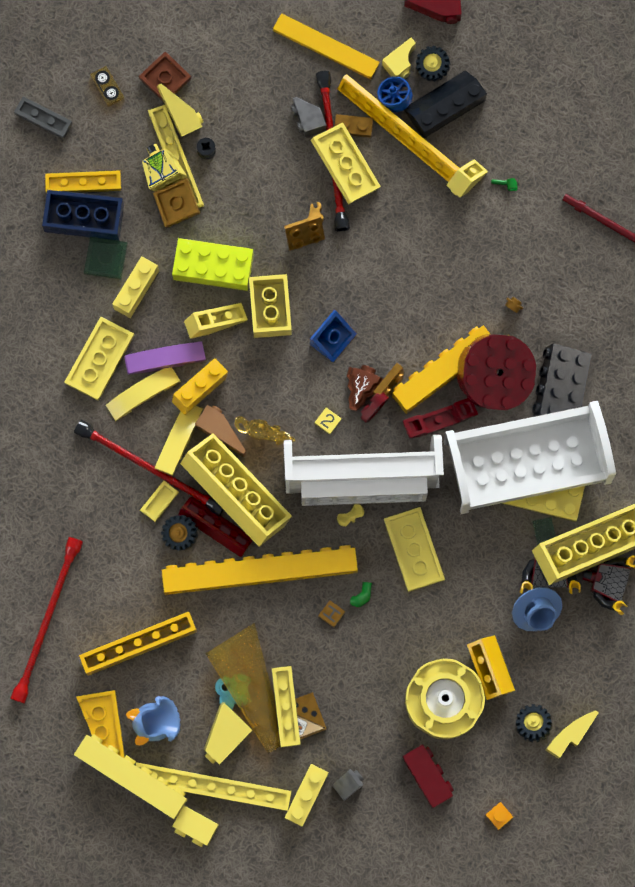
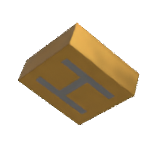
[318,600,345,628]

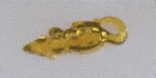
[234,416,296,445]

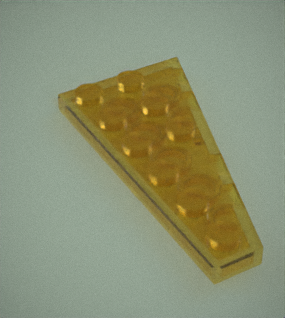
[206,623,281,754]

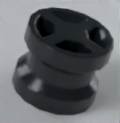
[197,138,216,160]

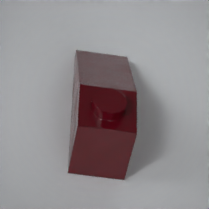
[404,0,461,24]

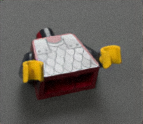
[582,555,635,615]
[520,556,581,594]

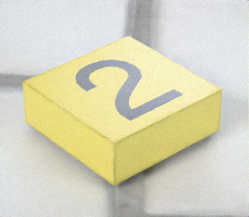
[315,408,341,434]

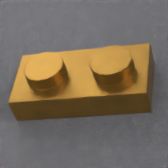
[335,114,373,138]
[373,363,404,397]

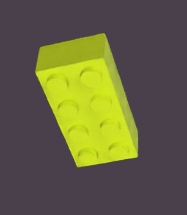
[172,238,254,291]

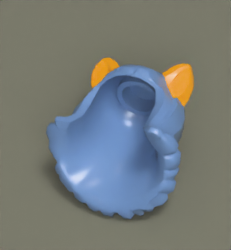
[126,696,180,746]

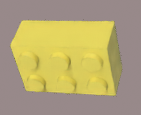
[249,274,292,338]

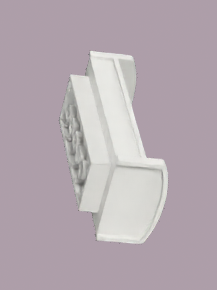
[444,401,616,514]
[284,435,444,506]

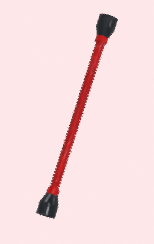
[316,71,350,232]
[74,420,224,516]

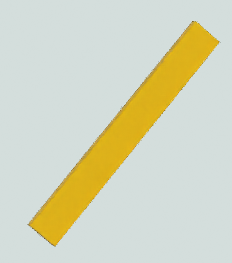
[337,74,459,182]

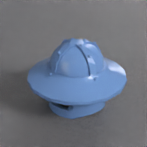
[512,587,562,631]

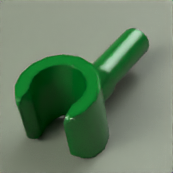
[491,178,518,191]

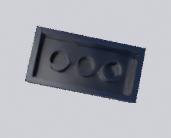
[42,190,124,241]

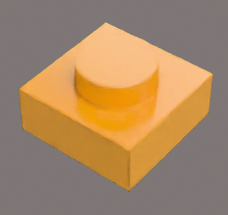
[486,802,513,830]

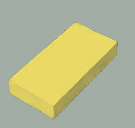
[140,481,179,523]

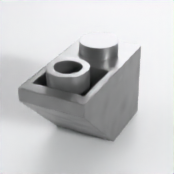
[291,97,326,138]
[332,769,363,801]

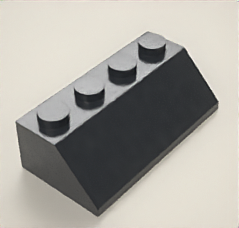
[404,71,487,138]

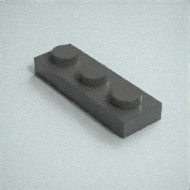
[14,97,73,139]

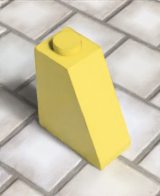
[204,702,252,765]

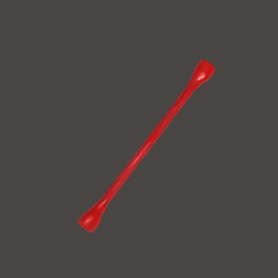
[10,537,83,704]

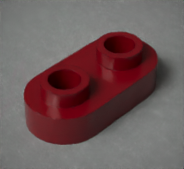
[360,392,389,423]

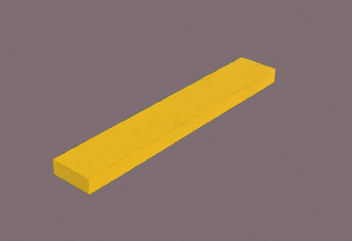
[273,13,380,80]

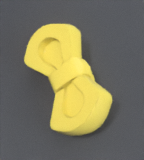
[337,504,364,527]

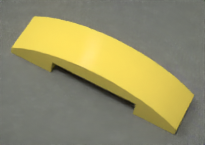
[106,367,181,421]

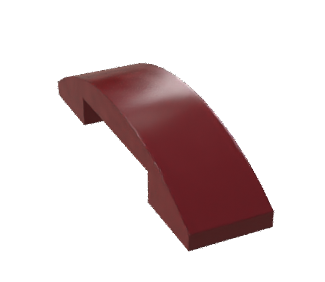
[402,398,478,439]

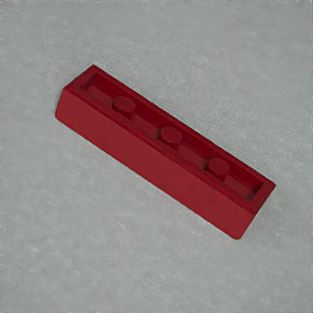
[178,497,253,557]

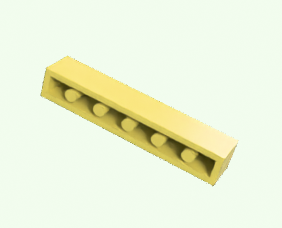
[74,734,188,819]

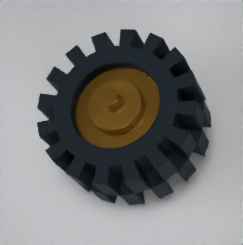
[161,515,198,550]

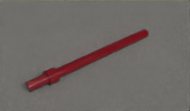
[562,194,635,243]

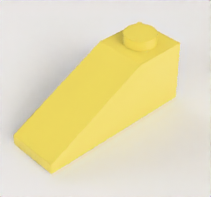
[157,84,203,137]
[184,303,248,339]

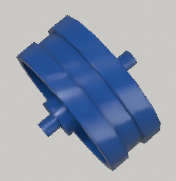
[377,76,413,112]

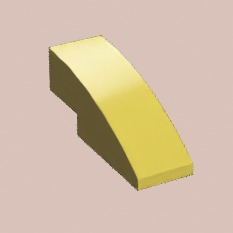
[545,710,599,759]

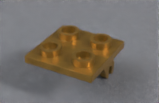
[284,202,325,251]

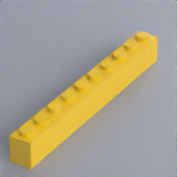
[162,545,358,595]

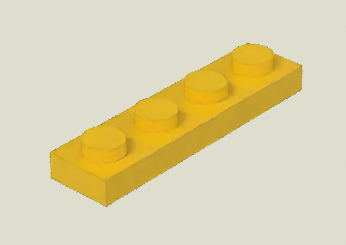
[45,171,121,194]

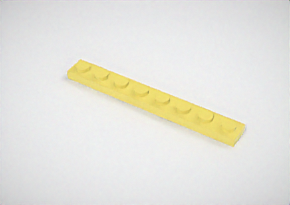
[136,762,291,811]

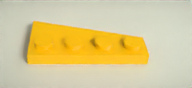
[76,690,125,758]

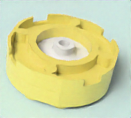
[405,659,485,739]

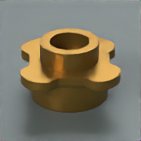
[505,297,523,313]

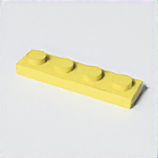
[272,666,301,747]

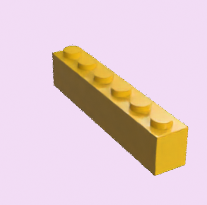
[392,325,490,414]
[79,612,197,676]

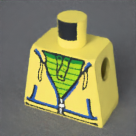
[142,144,187,192]

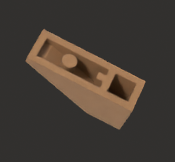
[195,405,246,457]

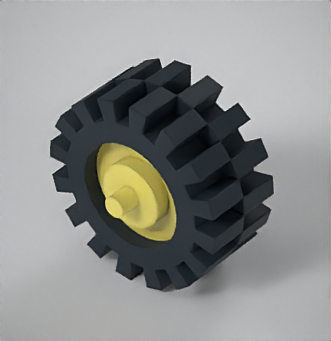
[416,46,450,82]
[516,704,552,743]

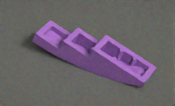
[124,341,206,375]

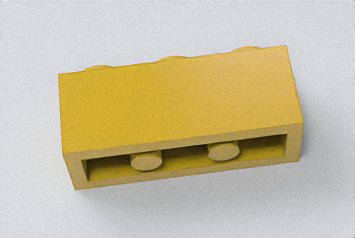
[172,358,228,415]
[467,635,515,700]

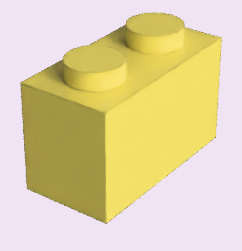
[172,806,219,847]

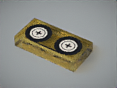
[90,66,124,107]

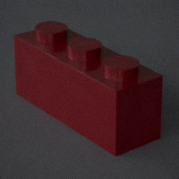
[402,744,454,808]

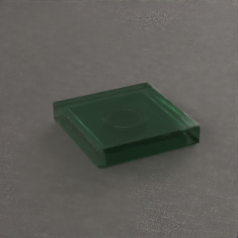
[84,237,128,280]

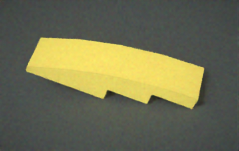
[155,406,203,476]

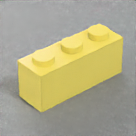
[112,256,159,318]
[285,764,329,827]

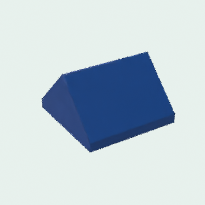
[310,310,356,362]

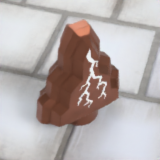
[347,365,383,411]

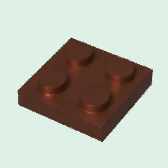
[139,52,192,102]

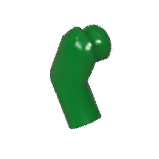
[350,582,372,607]

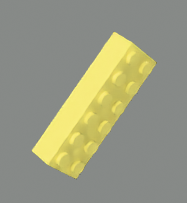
[180,434,292,547]
[532,504,635,585]

